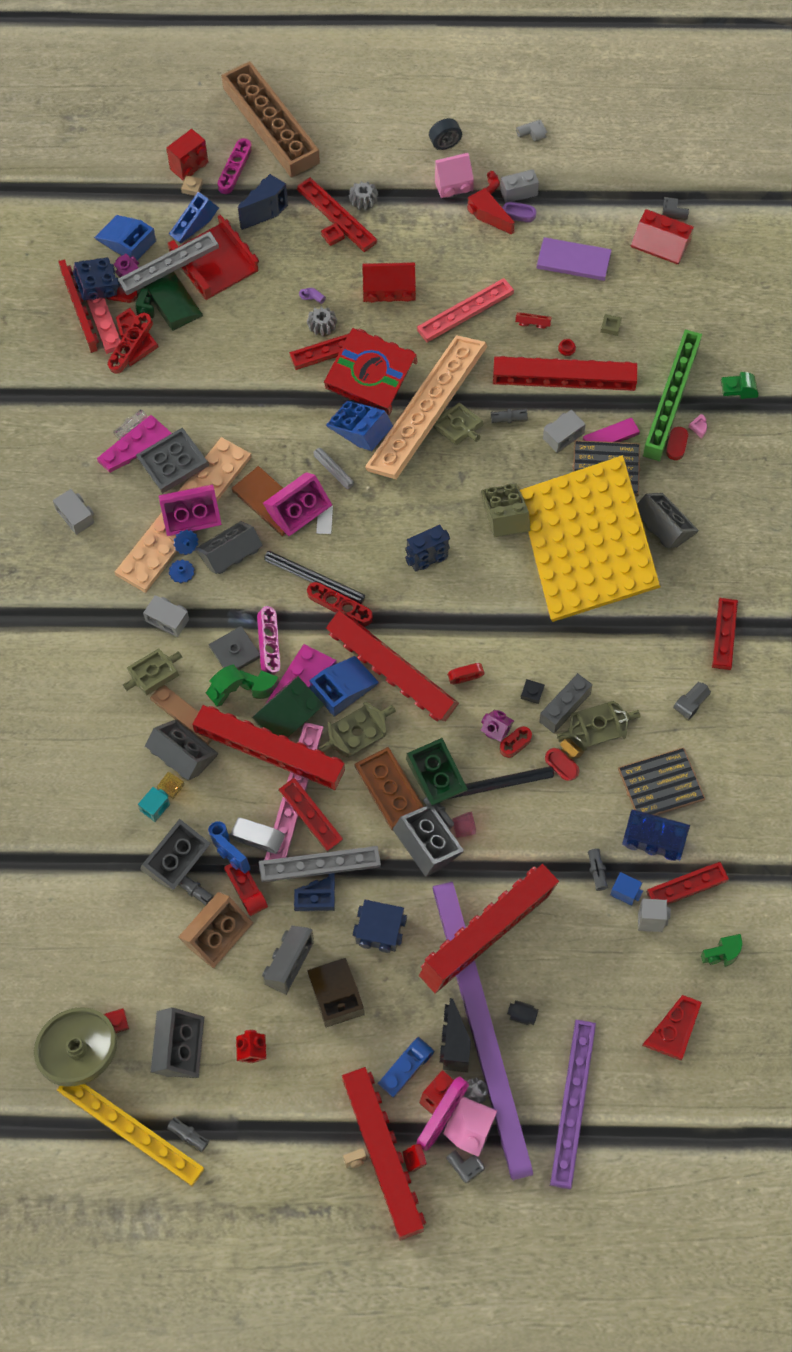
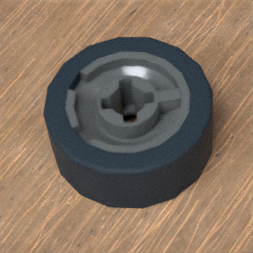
[428,118,463,150]

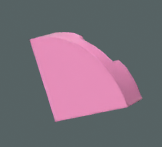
[689,414,707,438]

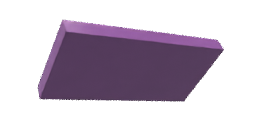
[537,237,612,281]

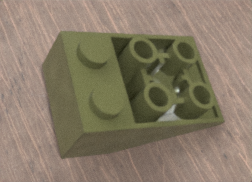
[481,483,530,537]

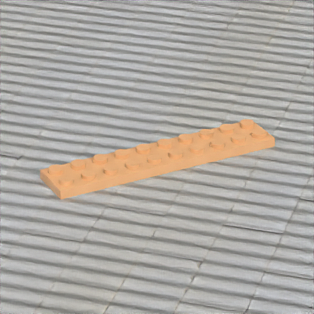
[365,335,487,480]
[115,437,251,593]

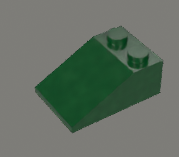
[252,676,324,738]
[406,738,468,806]

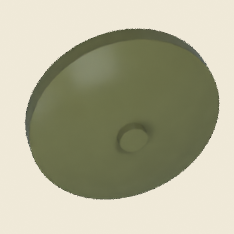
[34,1007,117,1086]

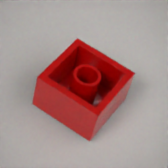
[166,129,208,181]

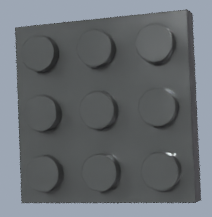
[136,427,209,494]

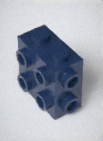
[73,257,120,301]
[405,525,450,572]
[353,899,407,953]

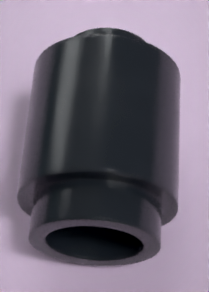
[507,1000,539,1026]

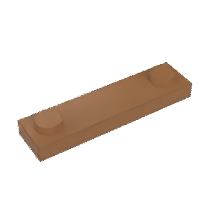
[150,685,212,745]

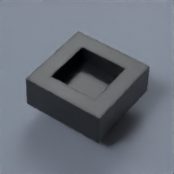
[520,679,545,704]

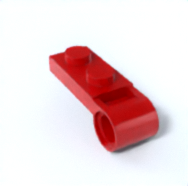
[224,864,268,916]

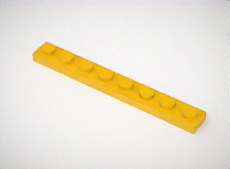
[57,1084,205,1187]

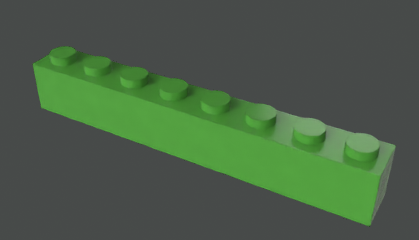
[643,329,702,461]

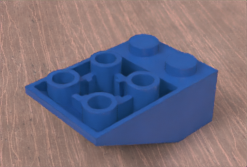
[94,215,156,261]
[326,400,393,451]
[309,656,379,717]

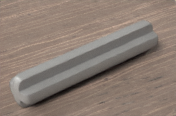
[313,448,354,489]

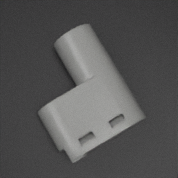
[516,120,547,141]

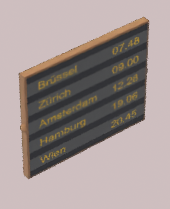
[572,440,641,496]
[618,747,705,821]

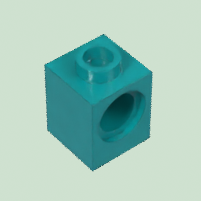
[138,787,170,822]

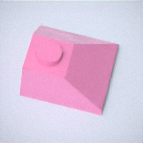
[443,1097,497,1157]

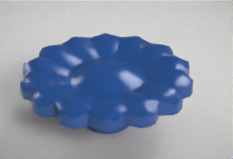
[174,529,198,555]
[169,559,195,583]

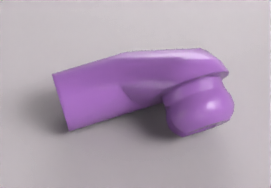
[299,288,326,304]

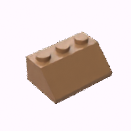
[178,892,253,968]

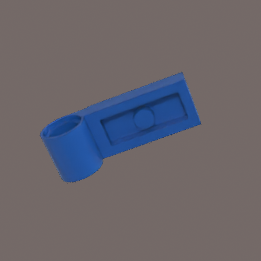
[208,821,251,874]
[378,1037,435,1098]

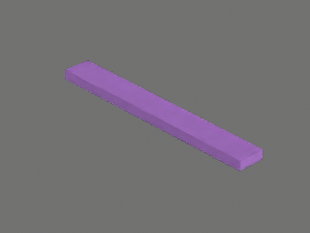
[550,1020,596,1189]

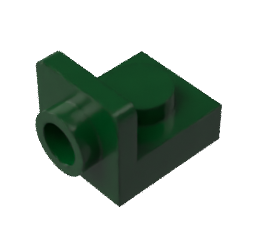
[135,288,155,318]

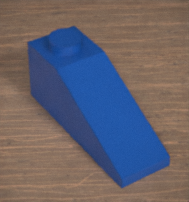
[169,192,220,243]

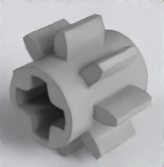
[463,1078,488,1103]

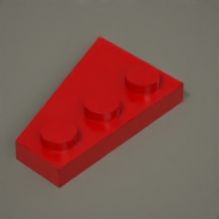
[116,308,159,367]
[642,995,702,1061]

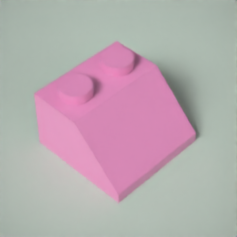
[435,153,474,198]

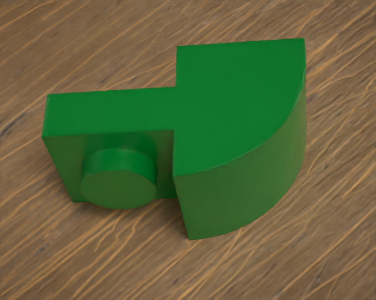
[721,372,758,399]
[206,664,245,707]
[240,670,279,699]
[701,934,742,967]

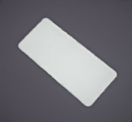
[316,505,333,534]

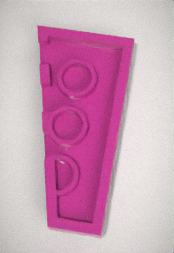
[97,415,172,473]
[266,644,337,703]

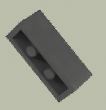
[539,673,593,733]

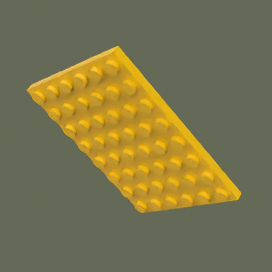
[520,455,661,622]

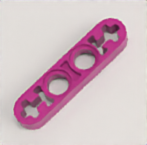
[218,138,252,194]
[257,606,280,675]
[416,1077,469,1151]

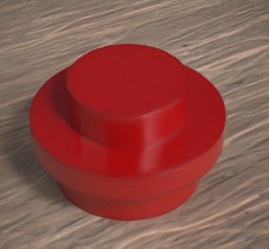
[558,339,576,356]

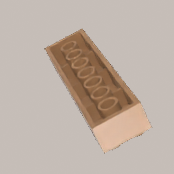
[221,61,320,178]

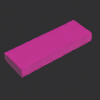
[583,417,640,442]

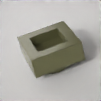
[601,314,622,336]

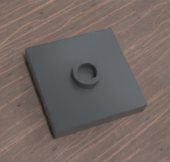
[209,626,260,670]

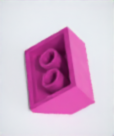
[263,472,332,536]
[159,484,222,536]

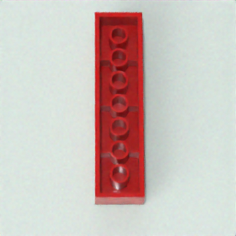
[418,864,559,994]

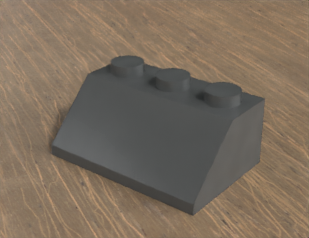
[637,493,699,548]
[195,521,263,574]
[145,719,218,780]
[393,804,464,877]
[140,819,211,890]
[262,926,314,995]
[151,1007,204,1078]

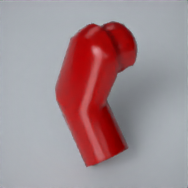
[486,171,500,194]

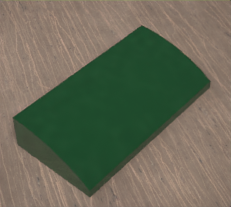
[143,271,203,331]

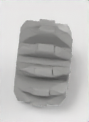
[349,181,378,210]
[307,306,337,337]

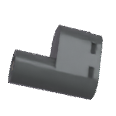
[662,197,689,219]
[446,1150,485,1184]

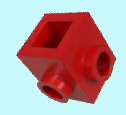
[236,1030,266,1064]

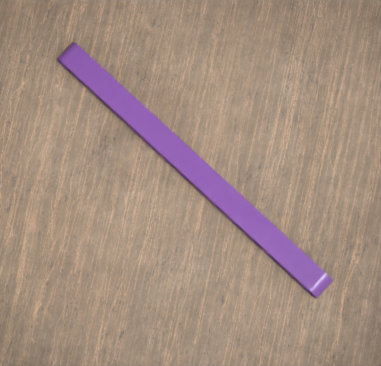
[433,882,533,1181]

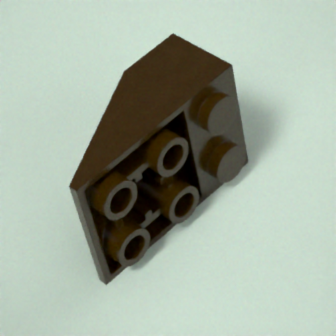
[307,958,365,1028]

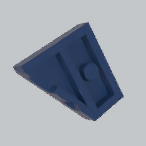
[294,873,335,911]

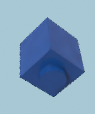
[610,872,643,906]

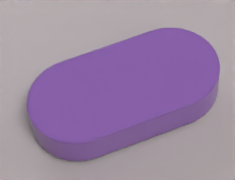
[502,202,536,222]

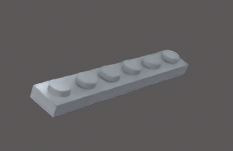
[118,232,219,295]
[259,846,381,882]

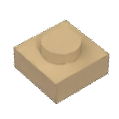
[181,176,203,196]
[343,1148,366,1168]

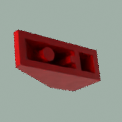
[467,188,515,234]

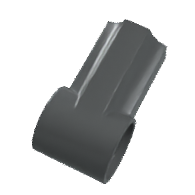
[673,681,711,720]

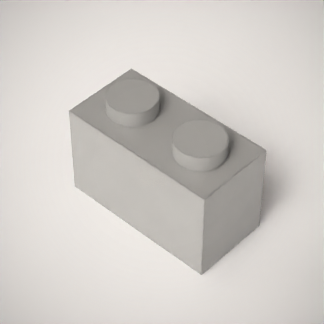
[500,169,539,203]
[543,410,586,453]
[53,489,94,535]
[143,595,189,638]
[638,899,671,932]

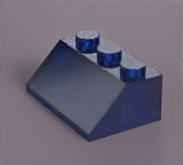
[622,809,690,861]

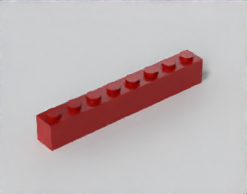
[493,356,637,391]
[326,610,459,722]
[192,705,345,790]
[342,1067,426,1240]

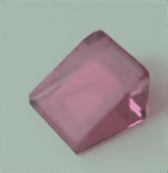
[452,811,476,838]

